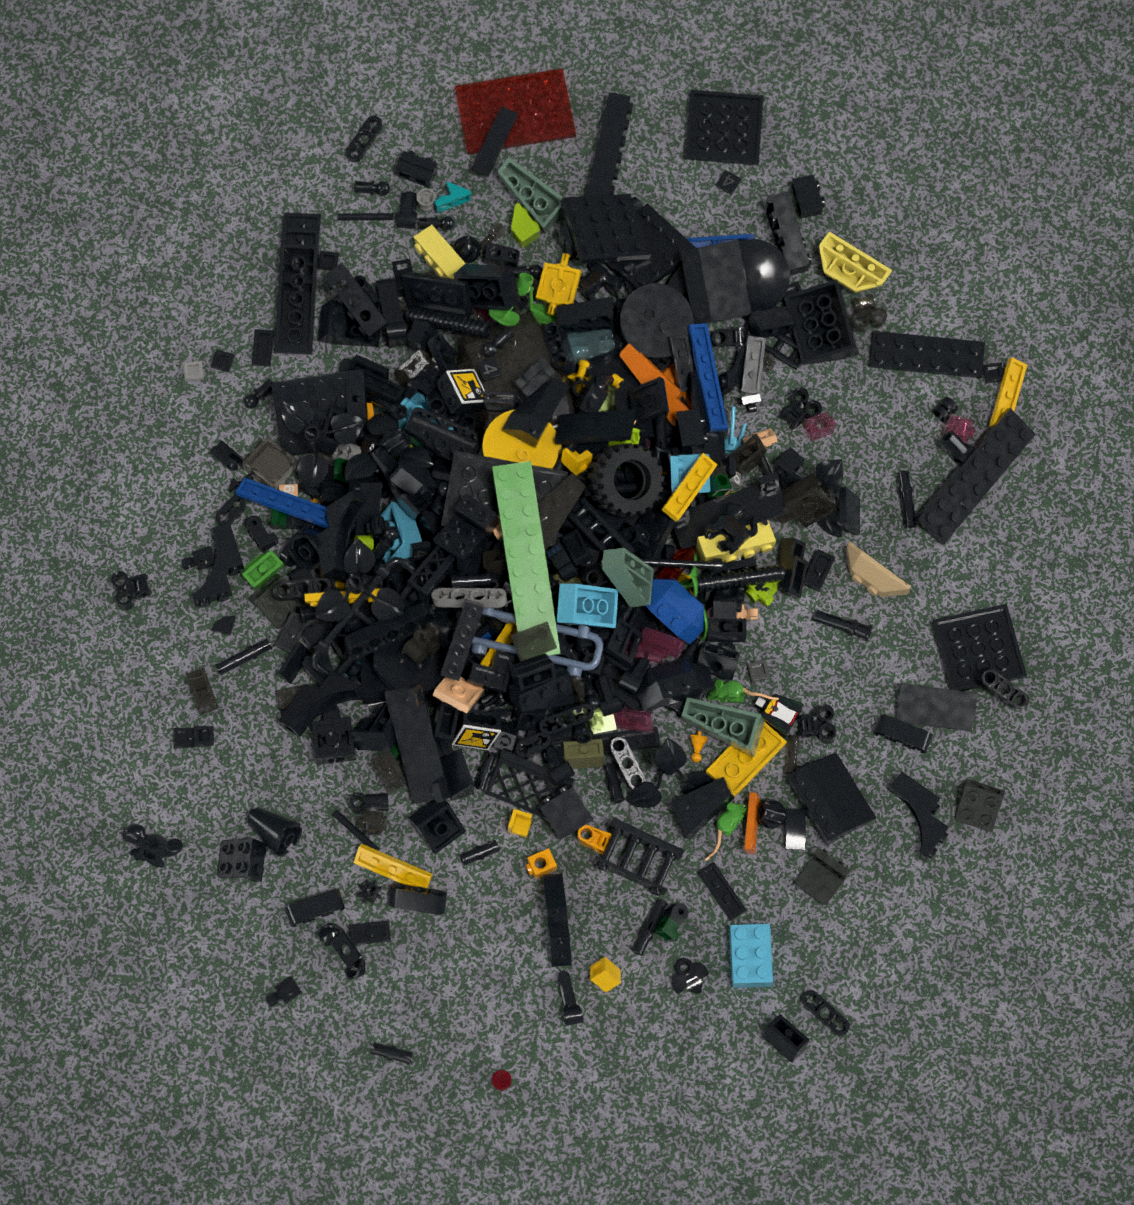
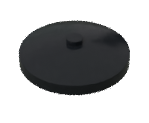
[739,239,790,312]

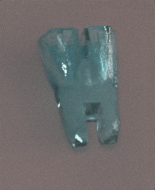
[567,329,615,364]

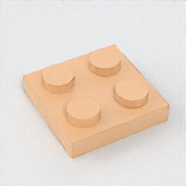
[433,677,484,713]

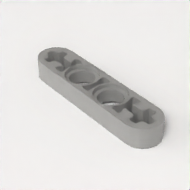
[432,588,507,608]

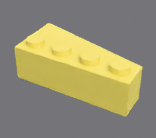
[414,225,465,279]
[695,521,776,570]

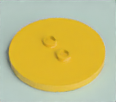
[482,410,559,469]

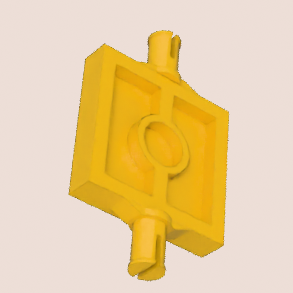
[536,253,582,316]

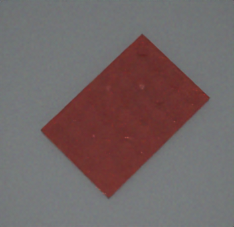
[455,68,576,155]

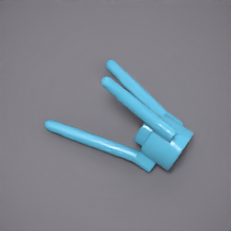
[725,406,746,454]

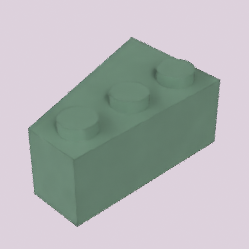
[602,548,654,607]

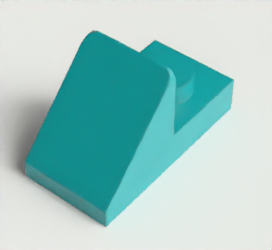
[434,182,472,214]

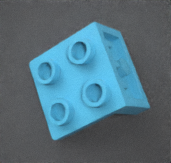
[670,454,710,494]

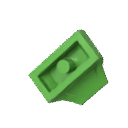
[242,550,284,590]

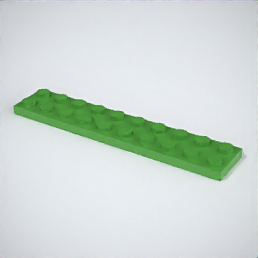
[492,461,560,660]

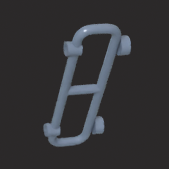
[471,608,603,678]

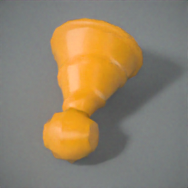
[690,731,709,763]

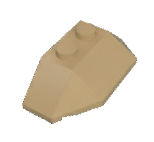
[846,541,911,597]

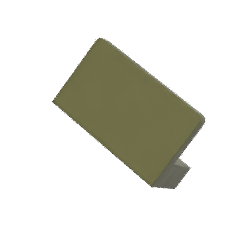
[563,739,604,769]

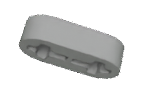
[332,444,361,461]

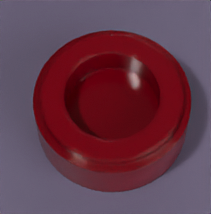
[492,1070,512,1091]

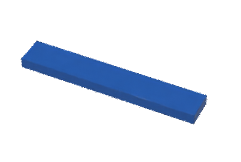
[688,323,728,432]
[235,477,329,528]

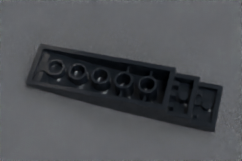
[275,213,321,355]

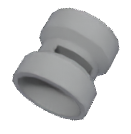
[417,188,435,212]

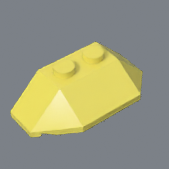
[819,232,892,293]

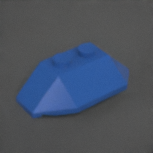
[646,578,704,644]

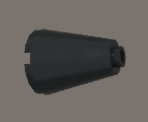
[247,807,302,857]

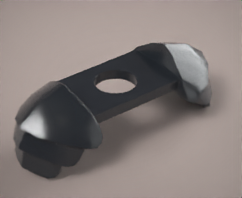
[318,924,366,980]

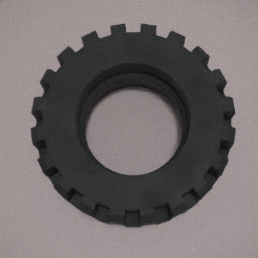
[587,443,664,517]

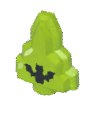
[745,565,780,607]

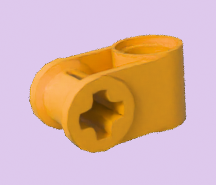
[577,825,612,855]

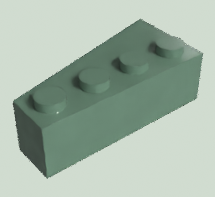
[497,157,564,234]
[682,697,765,757]

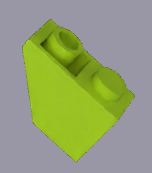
[511,203,541,248]

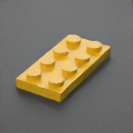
[706,722,787,797]

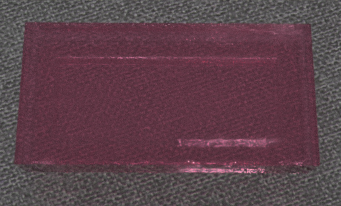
[614,709,653,732]

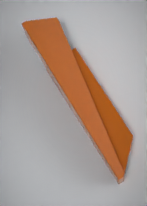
[620,343,690,426]

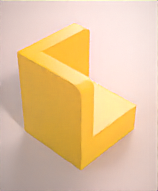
[561,448,592,475]
[508,809,533,838]
[590,957,621,992]

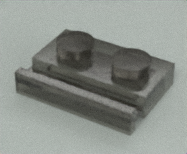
[510,622,557,662]

